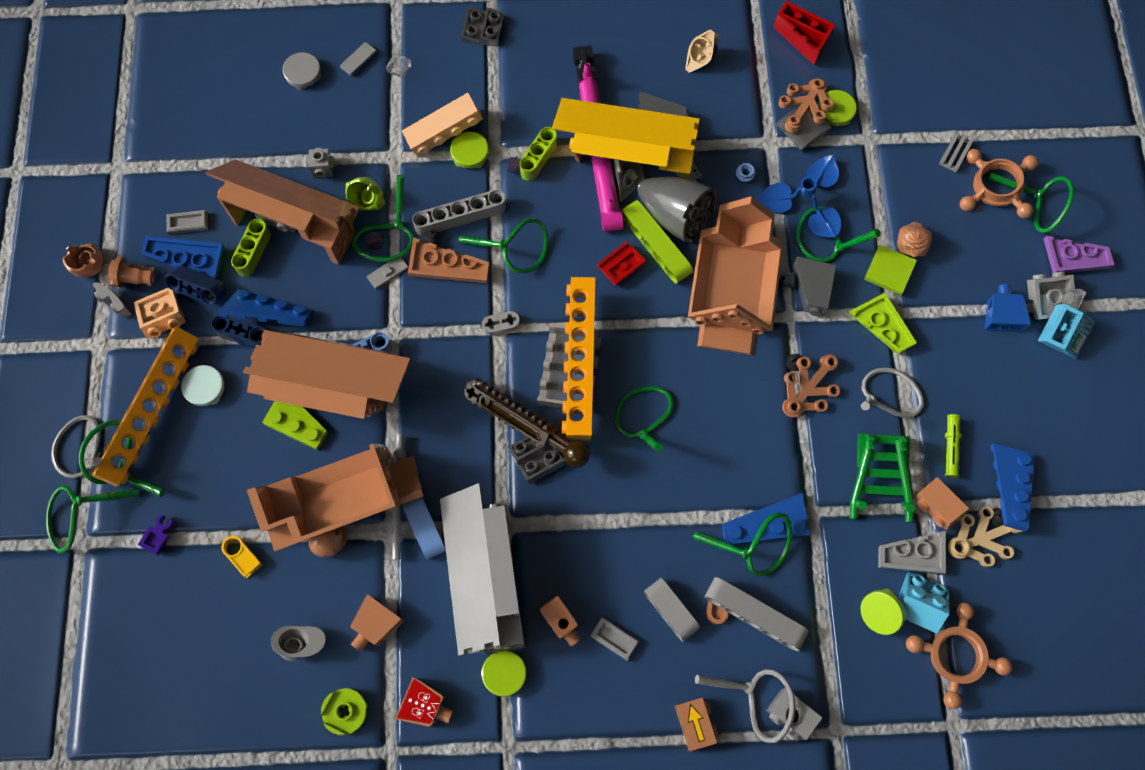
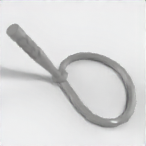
[861,367,924,418]
[51,415,102,479]
[695,669,796,743]

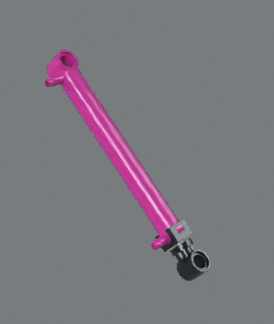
[573,45,623,232]

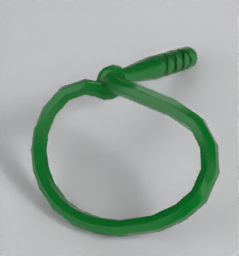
[988,172,1074,233]
[352,175,413,262]
[796,207,881,263]
[459,218,549,274]
[615,386,674,452]
[78,420,166,497]
[46,485,139,553]
[693,512,792,576]

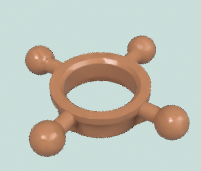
[959,149,1039,219]
[906,603,1013,709]

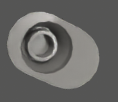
[271,626,326,661]

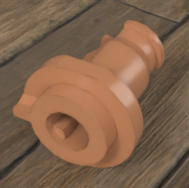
[108,256,156,288]

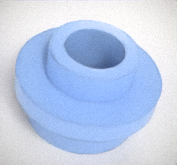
[736,163,755,182]

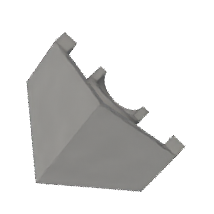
[613,159,646,202]

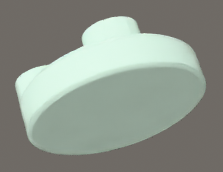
[181,365,224,406]

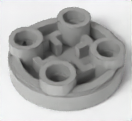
[283,52,322,90]

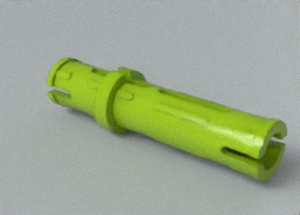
[945,414,962,478]

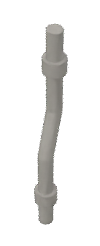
[390,434,406,560]

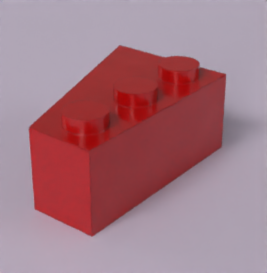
[774,1,836,65]

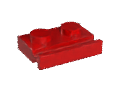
[597,241,646,287]

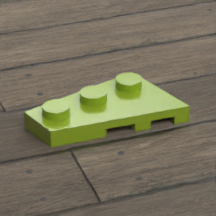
[849,293,917,354]
[262,401,328,450]

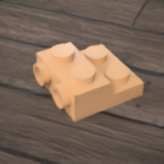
[134,288,186,339]

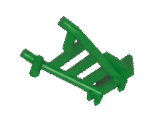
[849,433,915,522]

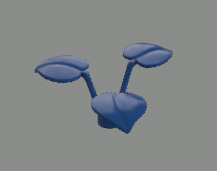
[757,155,841,238]

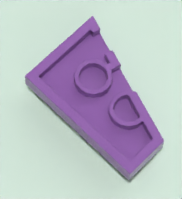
[1044,236,1114,273]

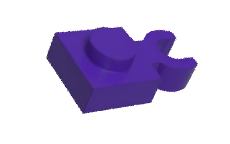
[138,514,175,556]

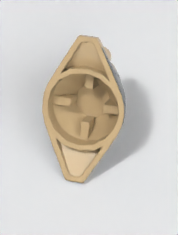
[685,29,720,73]

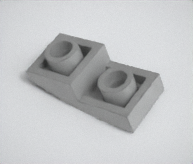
[93,282,132,319]

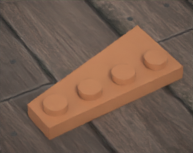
[408,237,490,283]

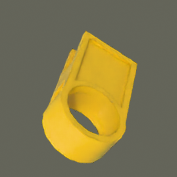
[221,536,263,578]

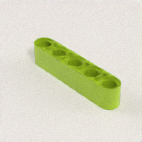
[621,200,693,284]

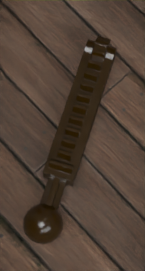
[464,378,591,468]

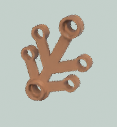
[779,79,834,133]
[782,354,840,418]

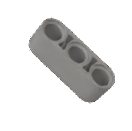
[643,578,700,642]

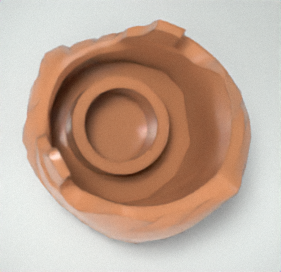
[897,222,932,257]
[63,243,103,278]

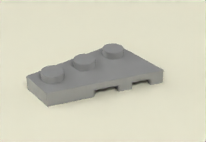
[878,531,946,575]

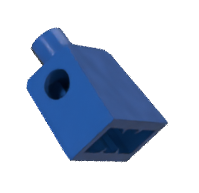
[984,284,1031,332]

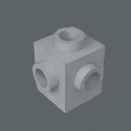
[306,148,335,178]

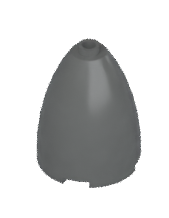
[637,177,718,243]

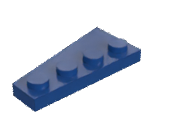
[141,236,225,279]
[219,289,313,327]
[990,443,1035,532]
[721,493,810,545]

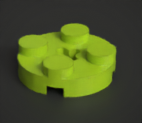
[321,688,368,735]

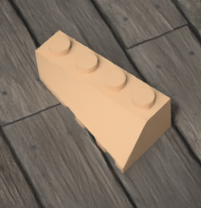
[402,93,483,157]

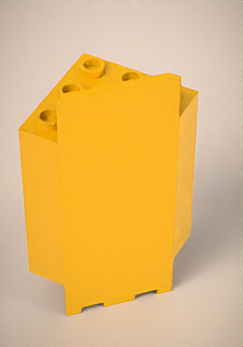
[552,98,700,179]

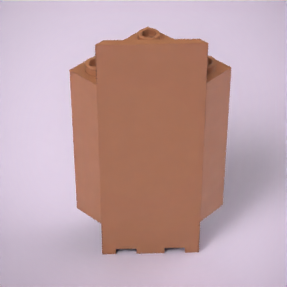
[205,159,361,265]
[688,196,784,356]
[243,330,410,419]
[247,443,423,552]

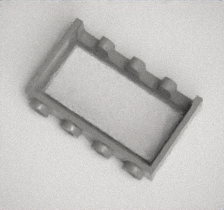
[537,323,601,409]

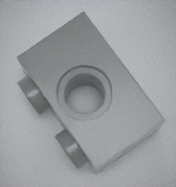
[766,688,822,741]

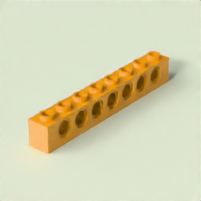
[562,277,595,441]
[91,326,199,487]

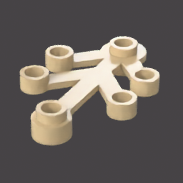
[948,506,1022,567]

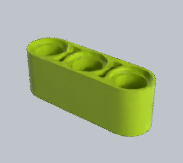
[520,127,557,181]
[231,219,271,277]

